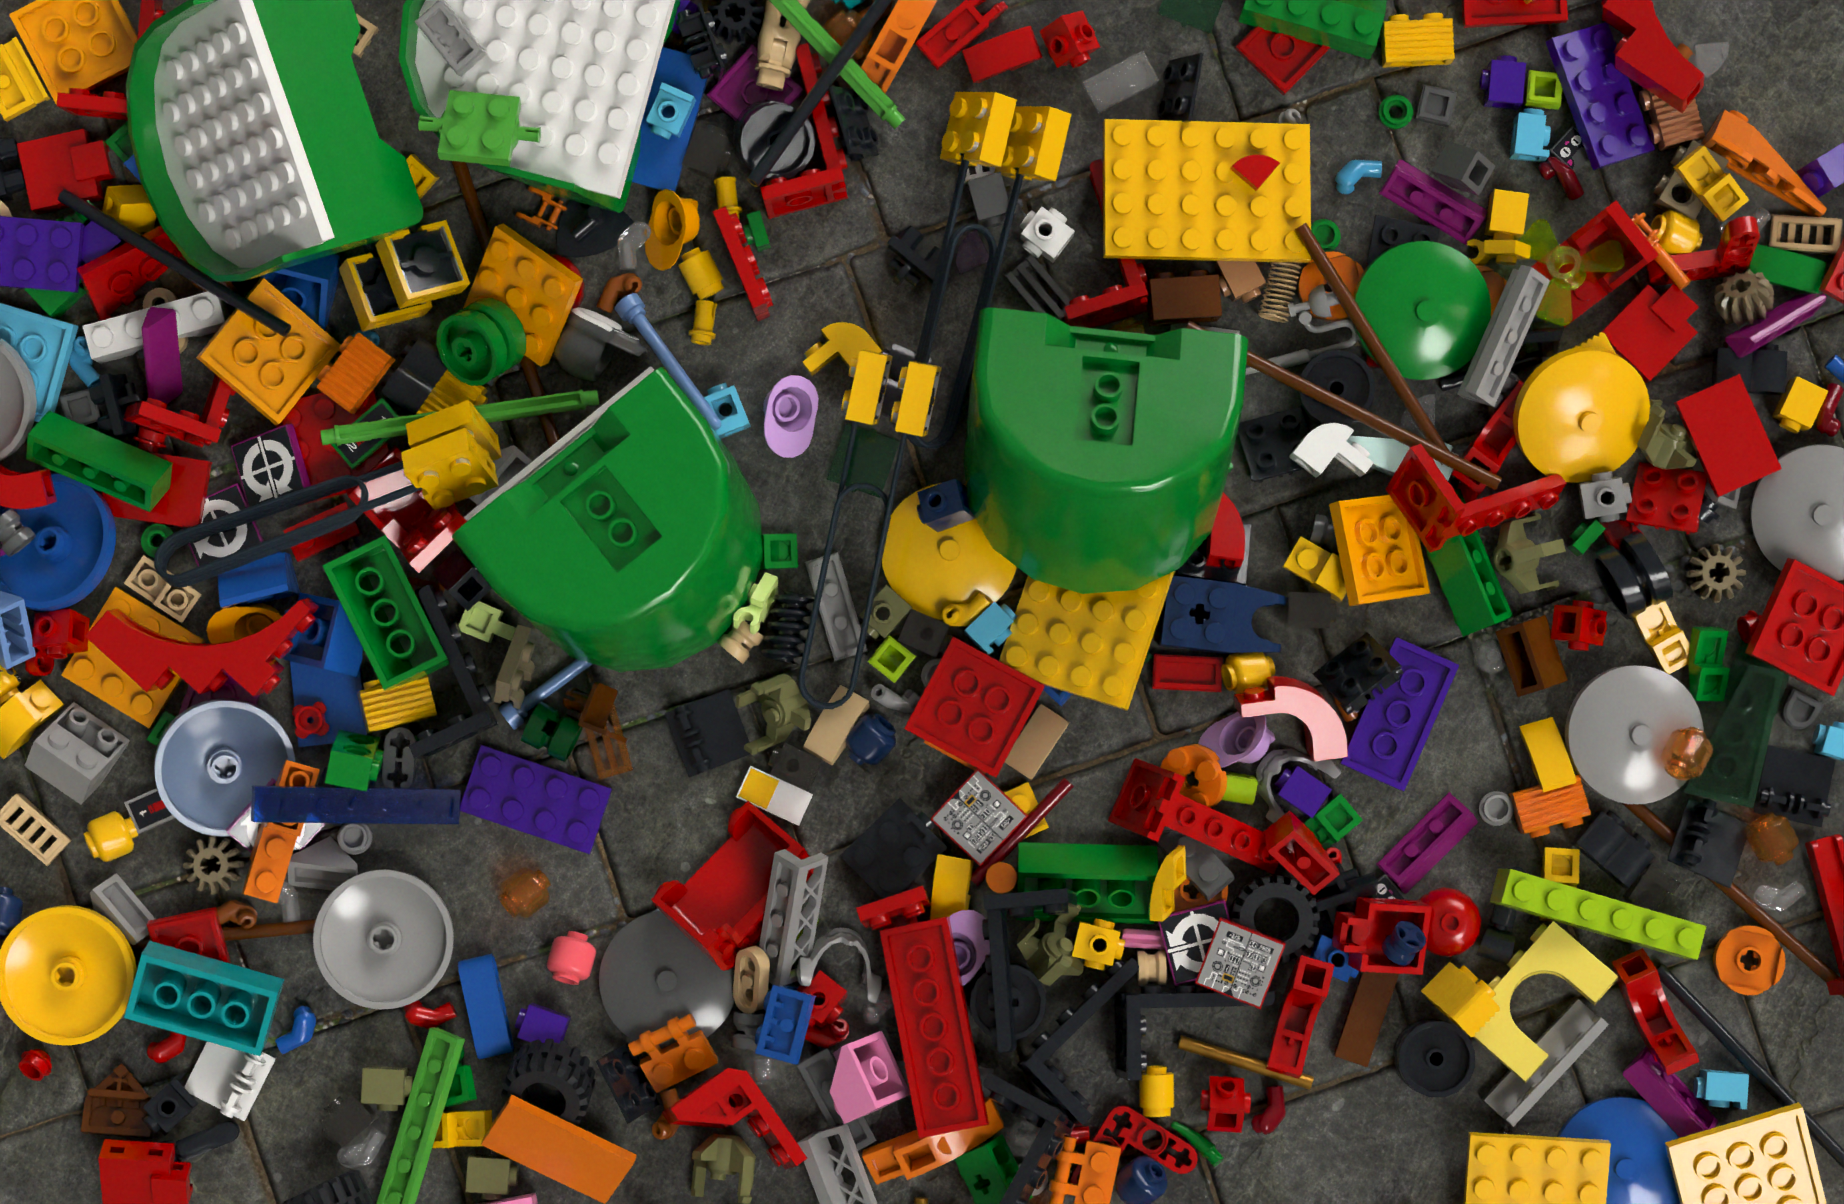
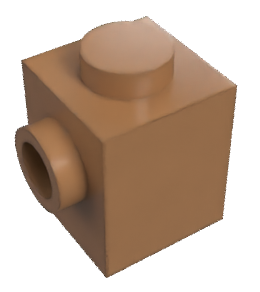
[1214,261,1266,304]

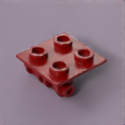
[1626,462,1708,535]

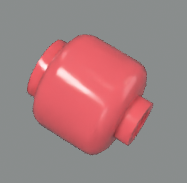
[547,931,596,985]

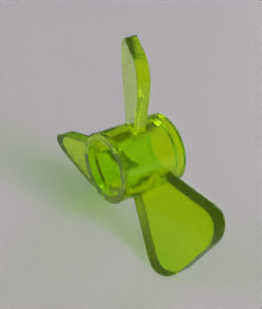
[1520,219,1625,326]

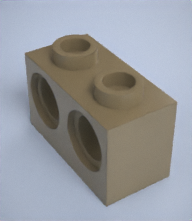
[1653,140,1729,220]

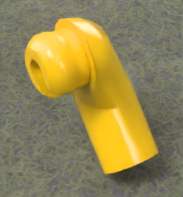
[941,592,992,626]

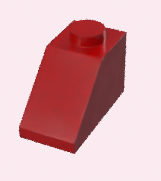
[1264,810,1340,895]

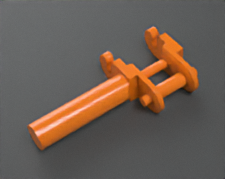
[515,186,567,231]
[1631,213,1691,290]

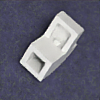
[1289,423,1374,478]

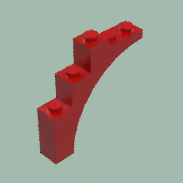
[1601,0,1705,113]
[85,598,319,696]

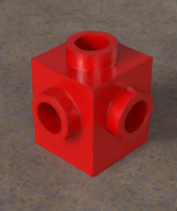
[1039,10,1100,68]
[1550,600,1607,651]
[32,608,90,659]
[797,970,848,1029]
[1200,1076,1251,1133]

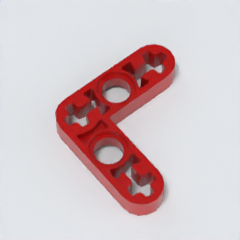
[1647,216,1760,285]
[1070,1105,1198,1184]

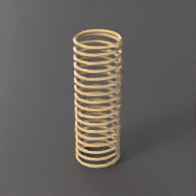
[1258,262,1302,323]

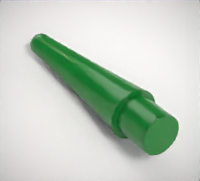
[1171,1122,1224,1167]

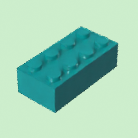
[124,941,284,1056]

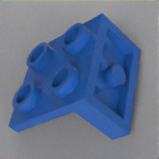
[755,985,816,1064]

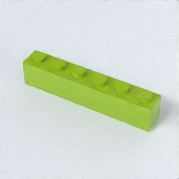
[1490,869,1707,960]

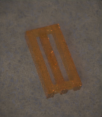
[581,704,633,780]

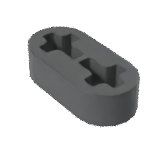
[382,727,417,793]

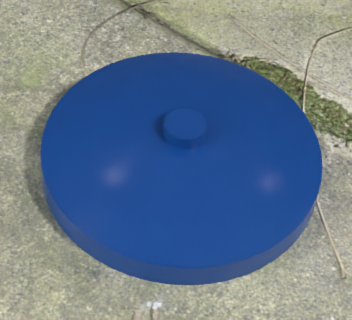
[0,474,116,611]
[1557,1096,1680,1204]

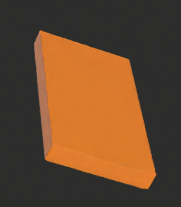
[481,1094,637,1204]

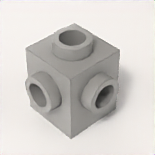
[1577,471,1632,523]

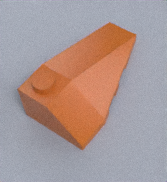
[1701,110,1827,217]

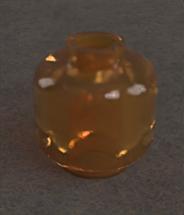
[822,9,873,61]
[1660,727,1713,780]
[1746,812,1799,866]
[498,867,551,918]

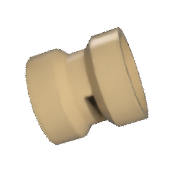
[717,621,764,664]

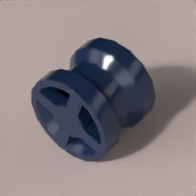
[1382,921,1426,966]

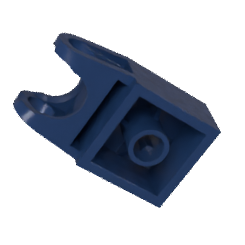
[1159,576,1287,654]

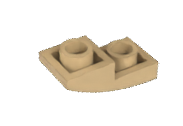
[124,554,202,623]
[803,685,870,765]

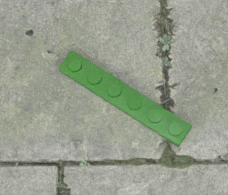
[376,1027,465,1204]

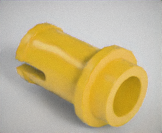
[714,177,742,219]
[688,300,717,345]

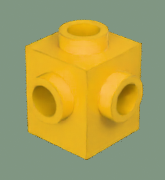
[1072,918,1125,971]

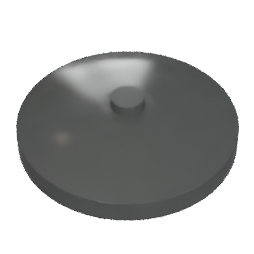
[599,911,735,1049]

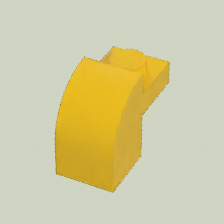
[802,322,882,376]
[1282,536,1347,603]
[0,679,64,760]

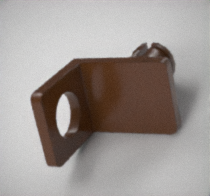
[563,682,628,743]

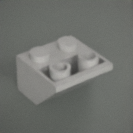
[24,702,130,805]

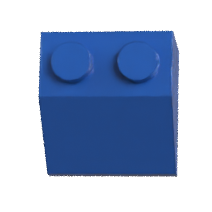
[260,254,340,331]
[218,552,300,608]
[284,592,363,677]

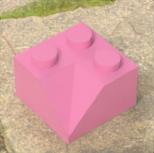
[830,1031,910,1124]

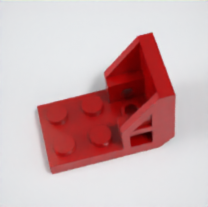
[1531,200,1659,328]
[346,445,467,573]
[662,1068,808,1169]

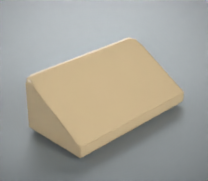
[1004,704,1070,780]

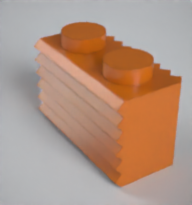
[317,332,396,414]
[1508,774,1591,838]

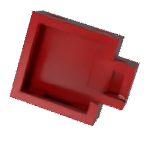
[17,128,116,214]
[1601,283,1699,384]
[1332,897,1432,975]
[98,1139,193,1204]

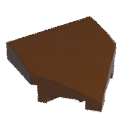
[81,1063,153,1139]

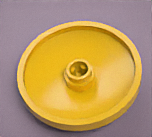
[1513,347,1650,483]
[882,483,1017,620]
[0,905,137,1045]

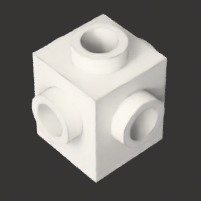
[1019,207,1075,263]

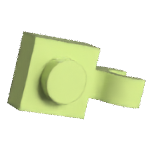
[733,572,778,635]
[458,601,516,644]

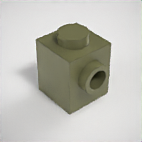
[859,585,912,639]
[361,1066,414,1111]
[465,1154,519,1200]

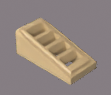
[1769,214,1843,255]
[0,793,72,866]

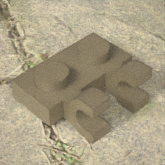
[494,625,535,709]

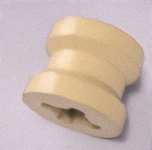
[1137,950,1167,985]

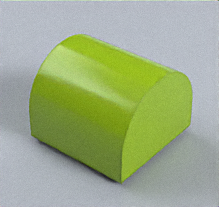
[1523,70,1562,110]
[868,635,916,683]
[1222,771,1258,805]

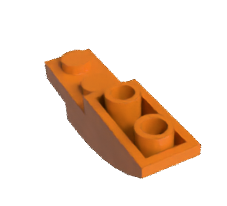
[861,0,937,93]
[242,760,320,903]
[862,1096,1004,1185]

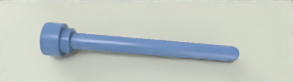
[615,293,721,431]
[498,659,592,730]

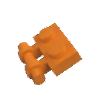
[628,1014,718,1093]
[1048,1136,1121,1204]

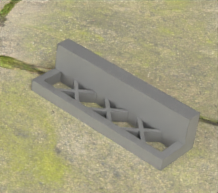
[1457,265,1550,407]
[759,849,829,986]
[1482,998,1609,1127]
[797,1123,877,1204]

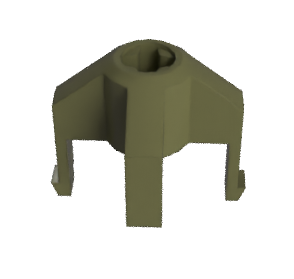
[1637,400,1697,470]
[1489,513,1566,594]
[735,673,811,754]
[1017,904,1084,986]
[690,1134,756,1204]

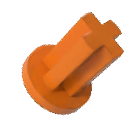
[986,862,1018,894]

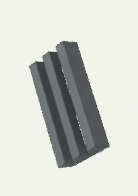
[1005,255,1070,320]

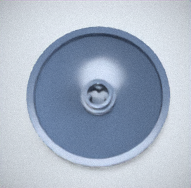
[154,698,295,837]

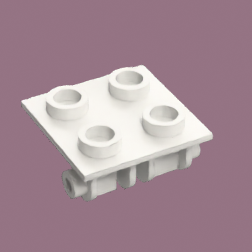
[184,1042,276,1121]

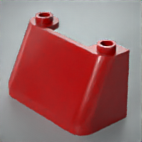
[651,801,814,971]

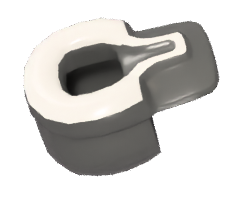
[554,307,648,382]

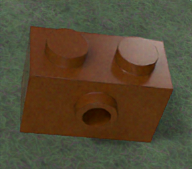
[1145,270,1222,326]
[1495,615,1568,697]

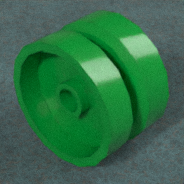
[437,298,526,386]

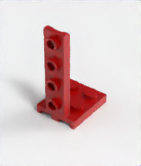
[57,0,166,121]
[760,43,848,219]
[1064,159,1148,328]
[123,374,236,448]
[1386,444,1567,553]
[1108,758,1279,874]
[1805,834,1844,995]
[856,886,931,930]

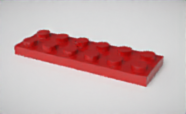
[880,917,989,1138]

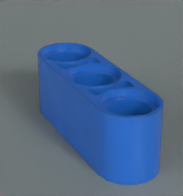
[458,954,514,1060]

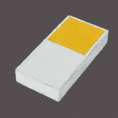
[736,766,813,826]

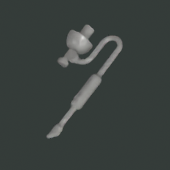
[1246,284,1358,375]

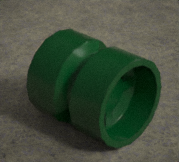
[521,701,583,762]

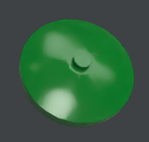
[1353,241,1491,380]

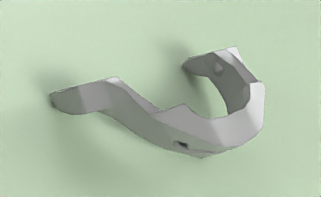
[1256,748,1341,823]
[797,928,882,1003]

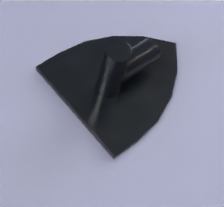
[557,200,638,258]

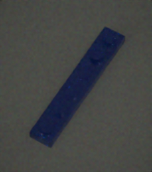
[251,786,461,824]

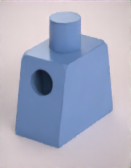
[0,591,36,670]

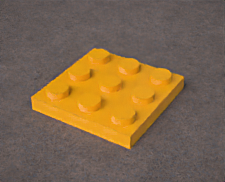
[9,0,137,105]
[463,223,583,367]
[196,278,341,425]
[1329,495,1430,606]
[61,587,206,729]

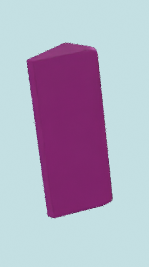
[1379,159,1488,246]
[1725,293,1827,358]
[142,307,183,404]
[1376,792,1478,894]
[1622,1047,1719,1138]

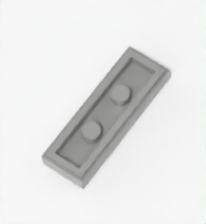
[805,552,868,661]

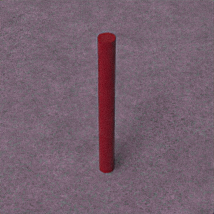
[970,777,1074,886]

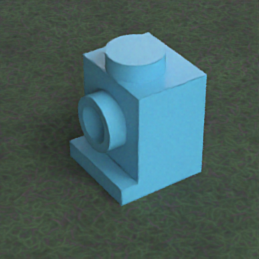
[646,82,696,140]
[1509,108,1551,163]
[704,383,751,439]
[964,601,1017,656]
[1812,721,1844,762]
[1693,1069,1749,1110]

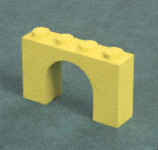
[1473,921,1618,1084]

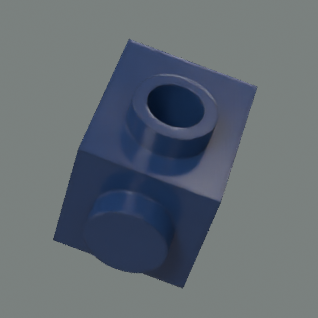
[917,478,975,532]

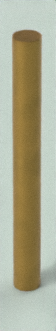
[1177,1035,1314,1090]

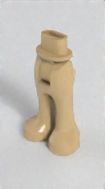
[755,0,811,91]

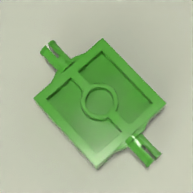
[418,90,541,167]

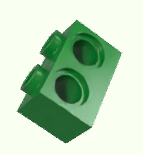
[325,730,384,791]

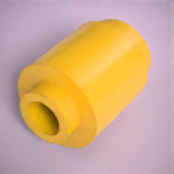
[678,247,724,300]
[1139,1065,1174,1117]

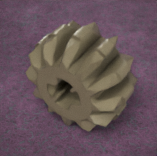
[1714,269,1774,327]
[1685,544,1746,603]
[183,836,244,895]

